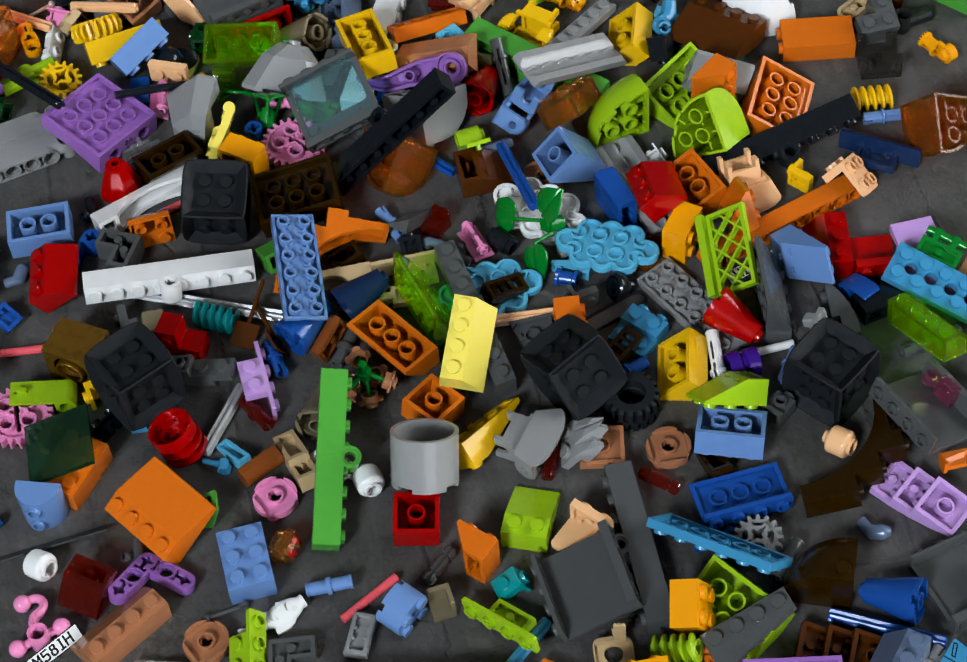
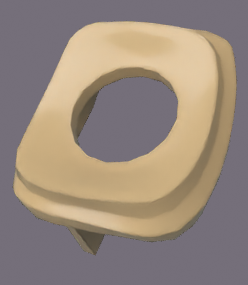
[592,623,636,662]

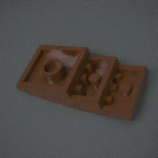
[794,620,882,662]

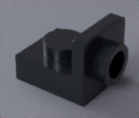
[399,233,423,256]

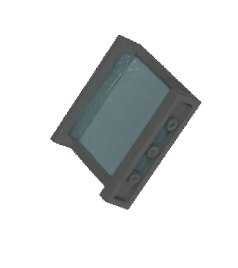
[278,48,380,153]

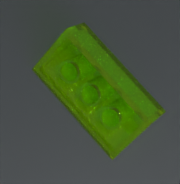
[202,21,283,68]
[887,292,967,363]

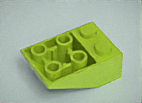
[686,371,769,410]

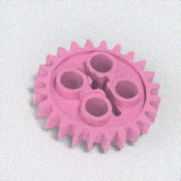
[261,117,327,168]
[0,388,55,450]

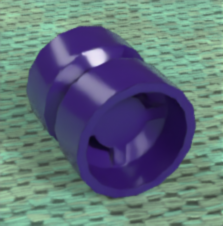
[724,346,763,375]

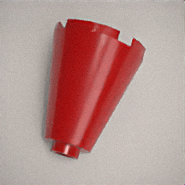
[462,65,499,116]
[701,286,765,344]

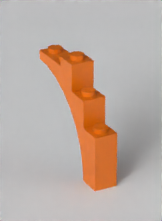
[273,207,390,294]

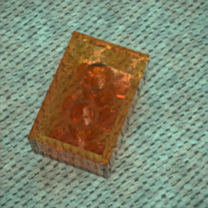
[536,75,601,131]

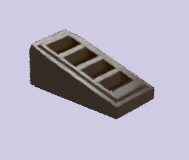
[320,239,367,270]
[479,272,529,307]
[609,325,645,365]
[693,447,733,479]

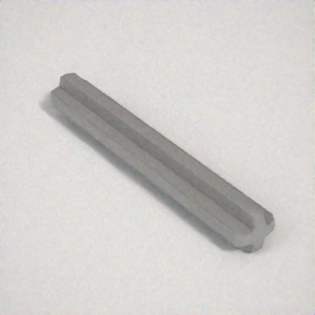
[203,383,245,457]

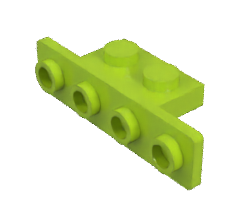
[461,596,540,653]
[229,608,267,662]

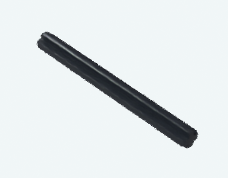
[0,61,65,110]

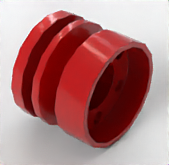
[148,408,207,468]

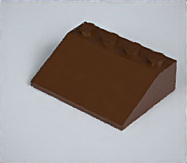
[669,0,767,60]

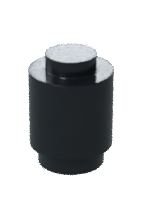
[487,226,519,256]

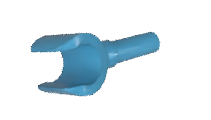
[202,458,232,475]

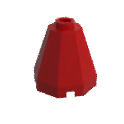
[101,157,144,204]

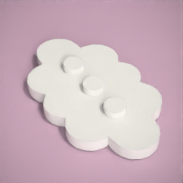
[493,177,587,246]

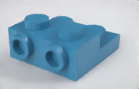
[608,303,669,359]

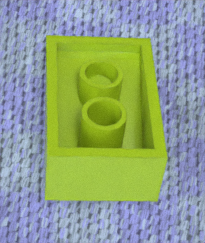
[500,486,560,553]

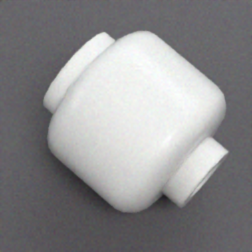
[352,463,385,497]
[23,549,58,582]

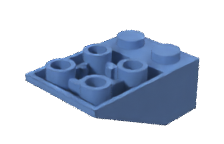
[769,224,835,284]

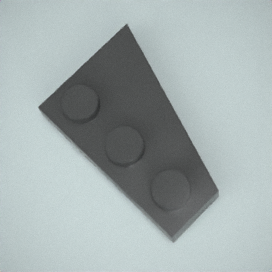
[509,313,553,348]

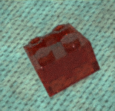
[57,553,119,621]

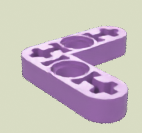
[108,553,196,605]

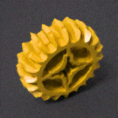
[70,13,123,44]

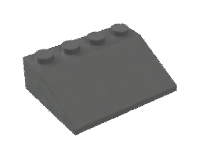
[753,235,795,345]

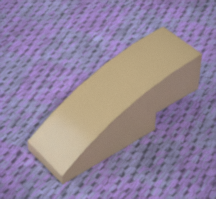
[273,429,315,493]

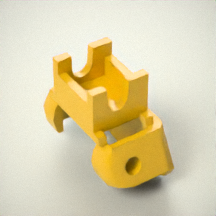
[497,0,560,47]

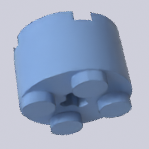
[375,580,428,638]

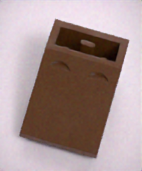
[453,148,516,198]

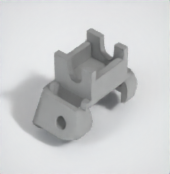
[493,408,566,480]

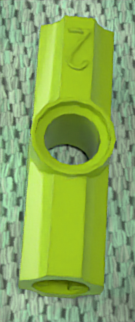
[0,56,55,97]

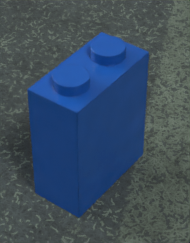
[594,166,637,227]

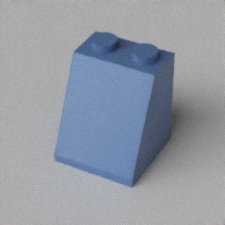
[532,125,607,183]

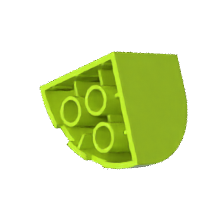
[587,74,649,148]
[672,87,750,160]

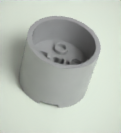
[390,418,460,495]

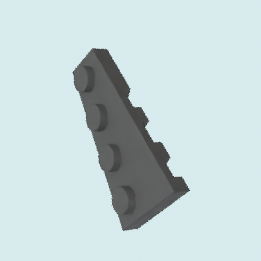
[700,587,797,662]

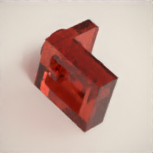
[420,204,452,239]

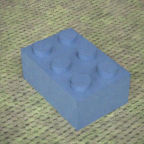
[109,17,169,77]
[6,201,75,259]
[694,404,768,460]
[216,521,278,605]

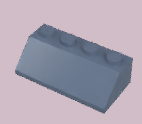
[318,0,362,53]
[870,628,932,662]

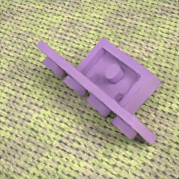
[236,340,281,421]

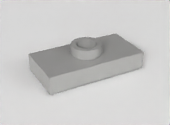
[343,611,378,660]

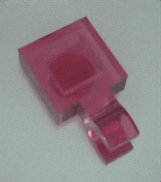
[921,369,962,408]

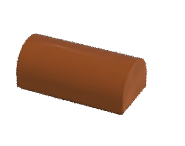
[309,314,348,363]
[238,444,285,488]

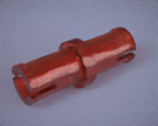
[238,395,275,431]

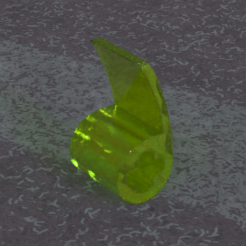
[212,67,236,101]

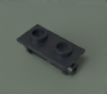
[89,408,123,443]

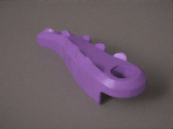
[356,51,467,92]

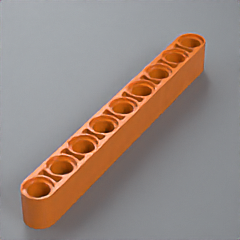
[696,174,861,268]

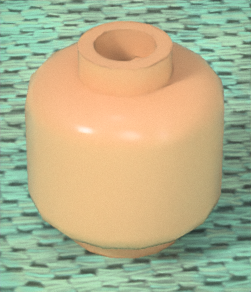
[822,425,858,459]

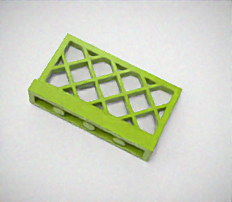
[694,201,759,299]

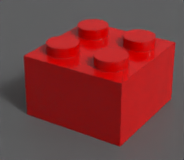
[393,492,440,546]

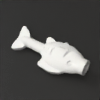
[237,594,308,636]

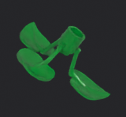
[220,89,286,128]
[495,187,566,282]

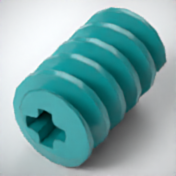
[192,300,240,335]

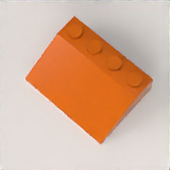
[741,55,815,136]
[104,456,217,565]

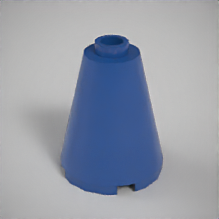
[273,299,332,356]
[858,577,928,625]

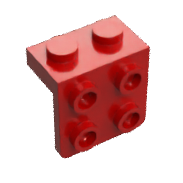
[850,234,894,278]

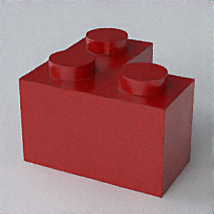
[154,312,211,359]

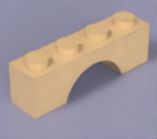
[322,261,372,291]

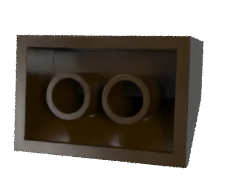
[132,130,204,185]

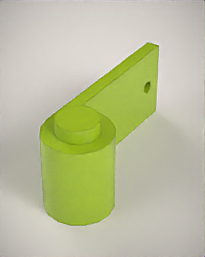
[453,125,491,151]
[9,379,78,414]

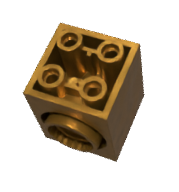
[41,317,109,385]

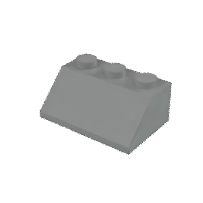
[682,49,755,103]

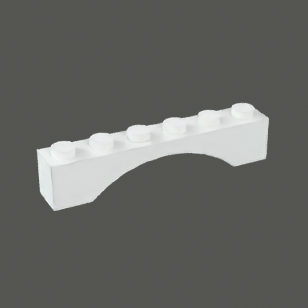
[90,158,198,232]

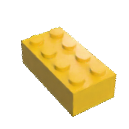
[335,8,398,80]

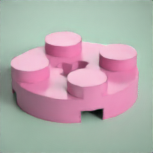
[252,476,299,522]

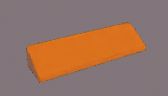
[387,6,468,43]

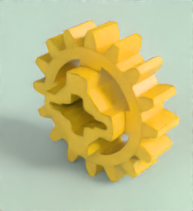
[39,61,82,99]

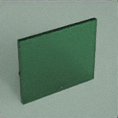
[24,404,95,482]

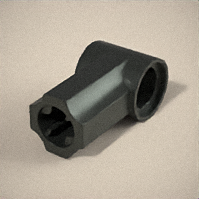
[895,4,933,34]

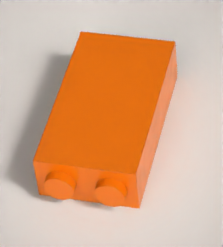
[775,15,856,62]

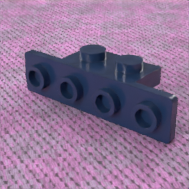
[838,129,922,174]

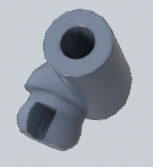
[422,236,444,251]
[3,263,29,289]
[856,517,892,540]

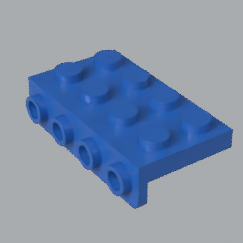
[688,462,794,529]

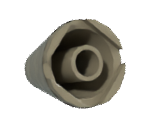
[279,12,332,52]
[295,382,320,442]

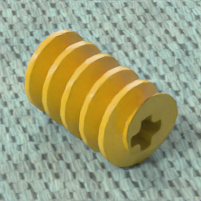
[850,84,893,112]

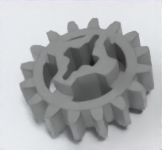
[734,514,784,552]

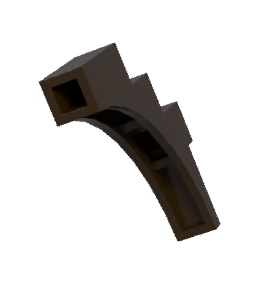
[800,399,910,518]

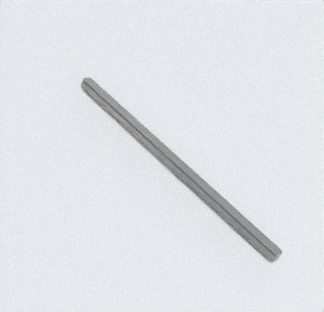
[133,294,347,325]

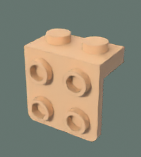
[147,55,200,83]
[822,152,878,197]
[551,498,614,551]

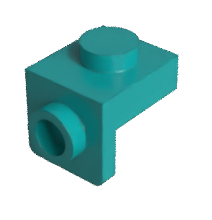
[491,566,533,602]

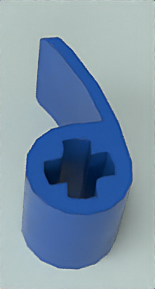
[129,76,150,106]
[77,229,100,272]
[836,273,880,301]

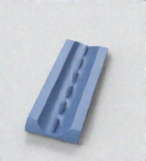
[270,214,328,321]

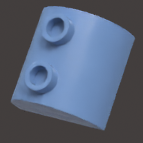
[14,480,70,531]

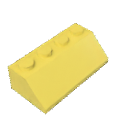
[439,294,498,393]

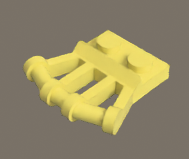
[205,101,235,159]

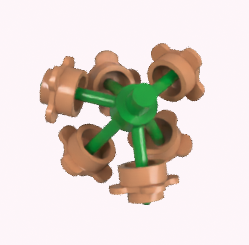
[345,346,398,409]

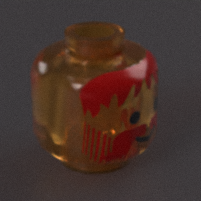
[267,528,302,565]

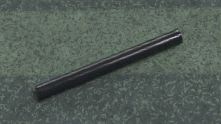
[114,80,188,99]

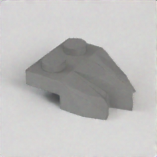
[560,417,608,470]

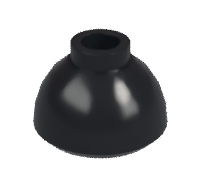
[606,272,635,302]

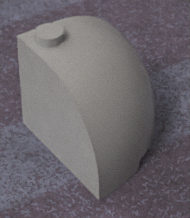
[381,83,467,149]

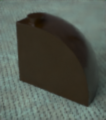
[780,536,858,610]

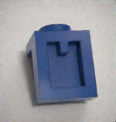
[0,301,23,335]

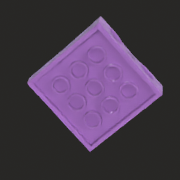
[41,73,157,173]

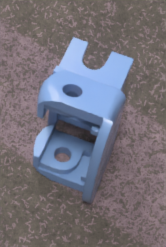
[491,77,555,135]

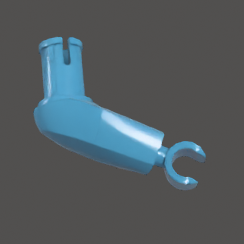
[652,0,677,34]

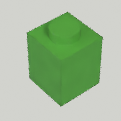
[255,240,276,275]

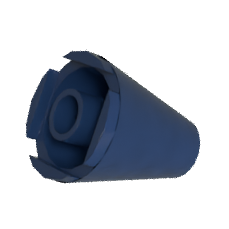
[329,269,390,321]

